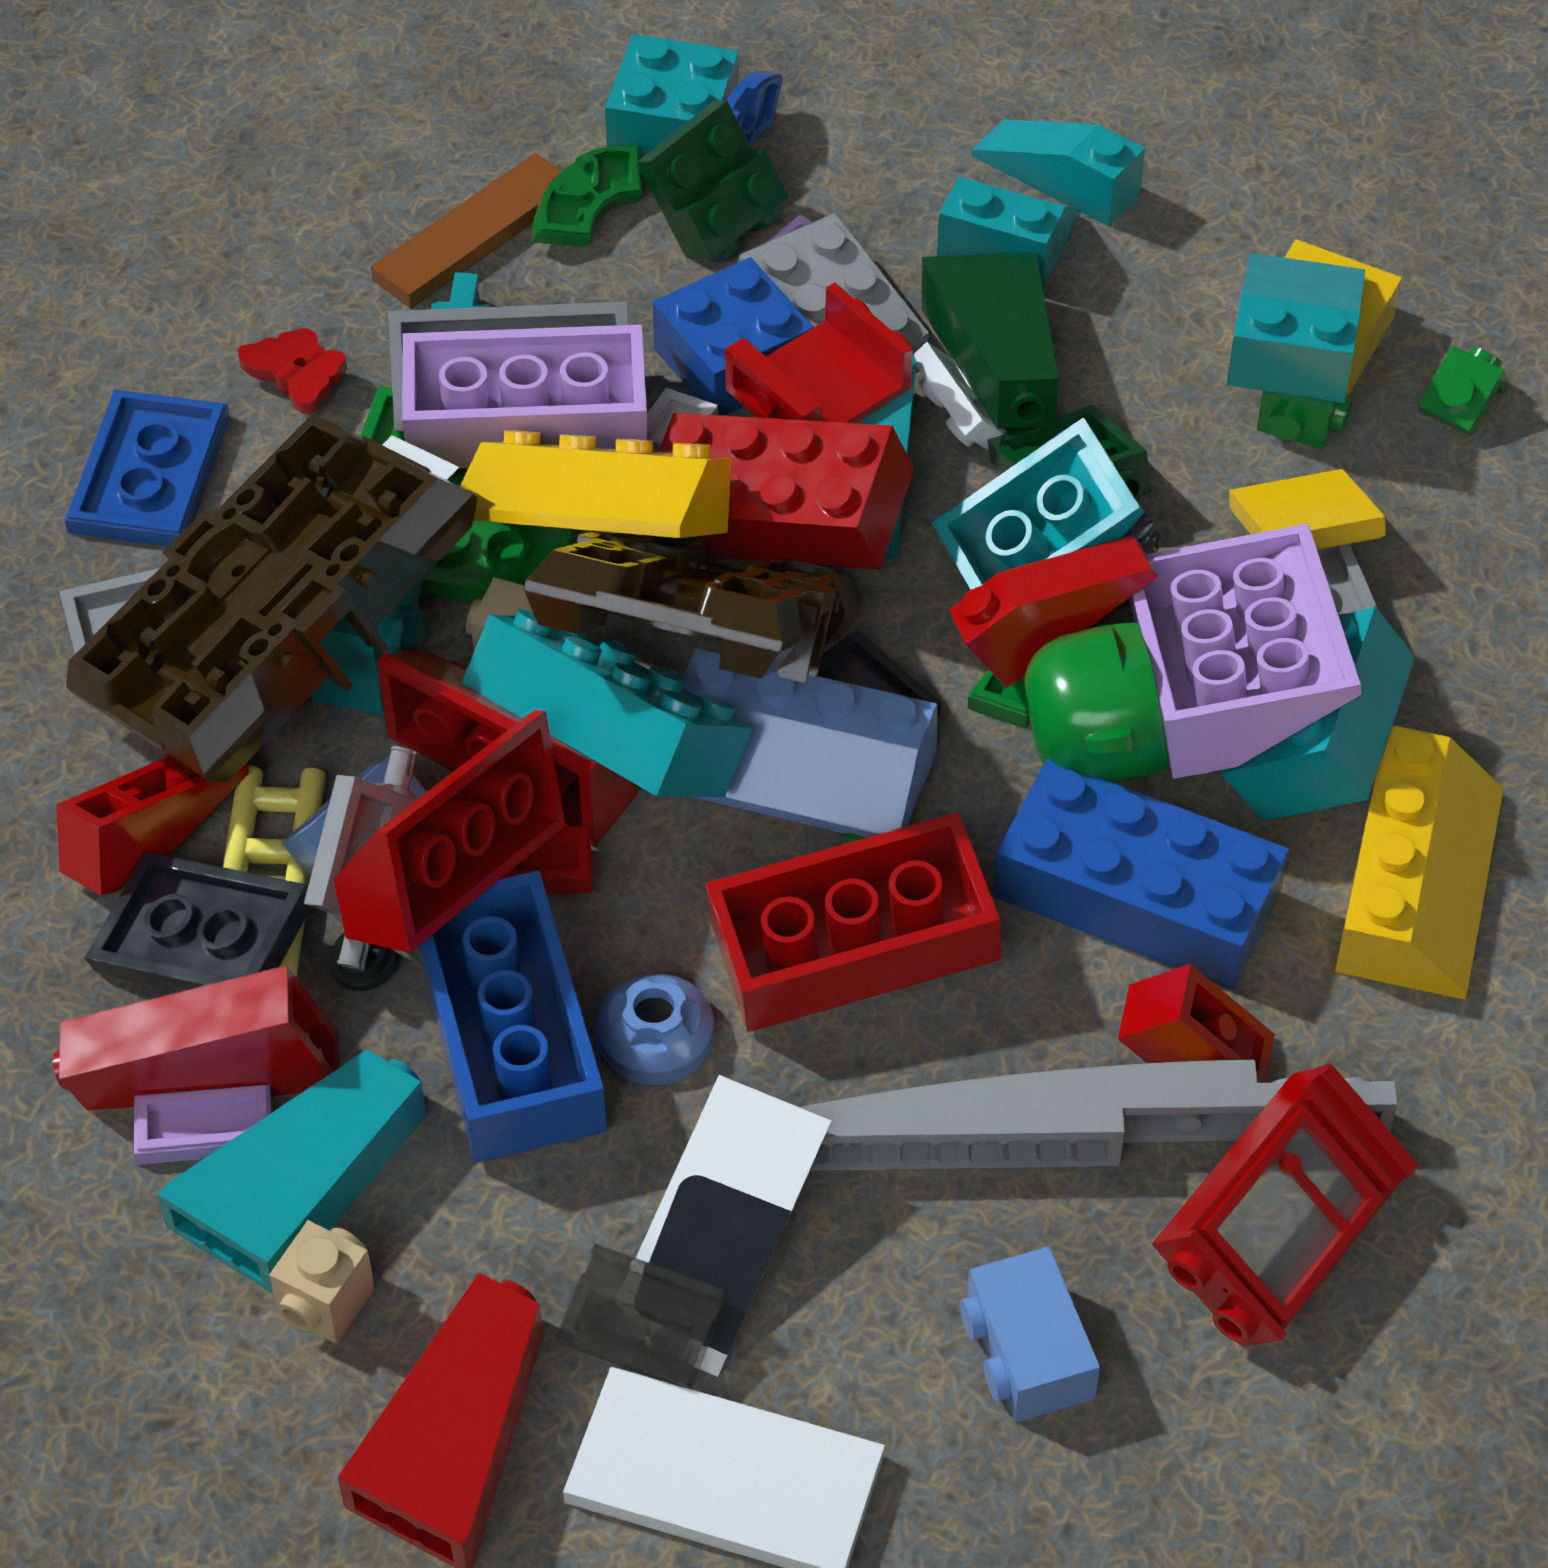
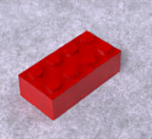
[658,413,914,570]
[705,812,1001,1033]

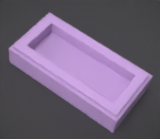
[134,1085,273,1165]

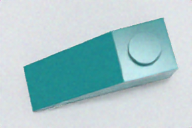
[972,119,1145,227]

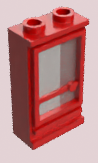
[1152,1063,1419,1346]

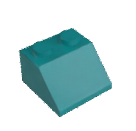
[937,176,1081,290]

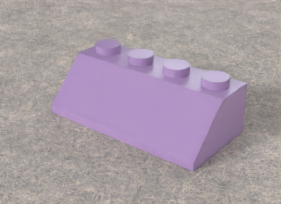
[402,324,648,468]

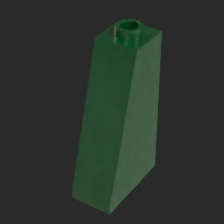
[921,253,1059,428]

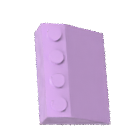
[1129,524,1362,779]

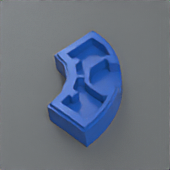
[726,70,783,147]

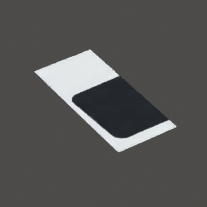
[604,1075,832,1377]

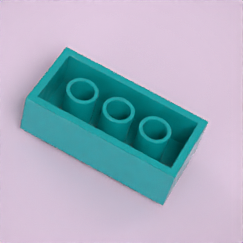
[461,609,754,797]

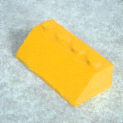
[460,430,732,538]
[1335,725,1504,1000]

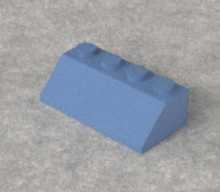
[683,648,937,838]

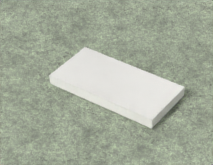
[563,1367,885,1568]

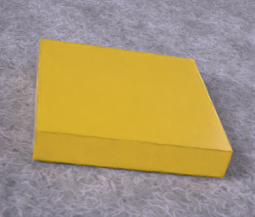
[1229,469,1386,550]

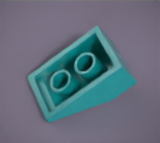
[1226,253,1365,403]
[932,418,1144,590]

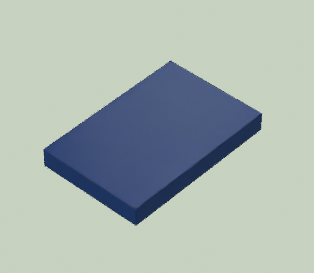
[65,389,230,546]

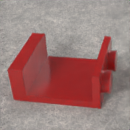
[725,282,913,423]

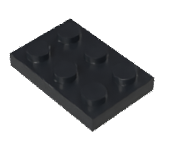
[85,852,312,992]

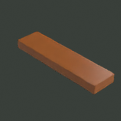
[371,152,561,309]

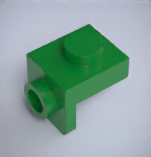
[1417,345,1509,436]
[1257,391,1353,450]

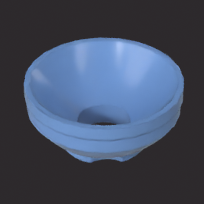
[595,974,715,1085]

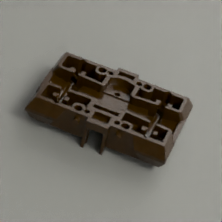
[66,415,478,783]
[524,531,861,683]

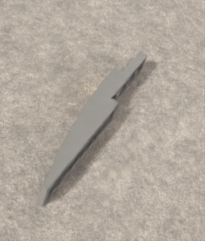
[799,1060,1398,1171]

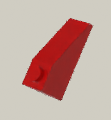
[949,535,1159,688]
[56,756,249,896]

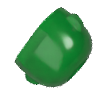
[1024,623,1169,783]

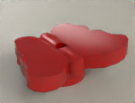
[237,328,347,414]

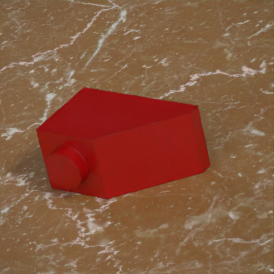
[1118,964,1275,1083]

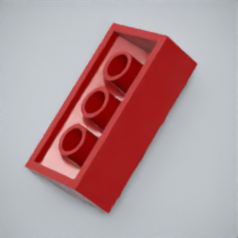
[377,650,637,847]
[334,709,566,953]

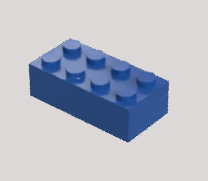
[992,758,1290,990]
[417,871,607,1163]

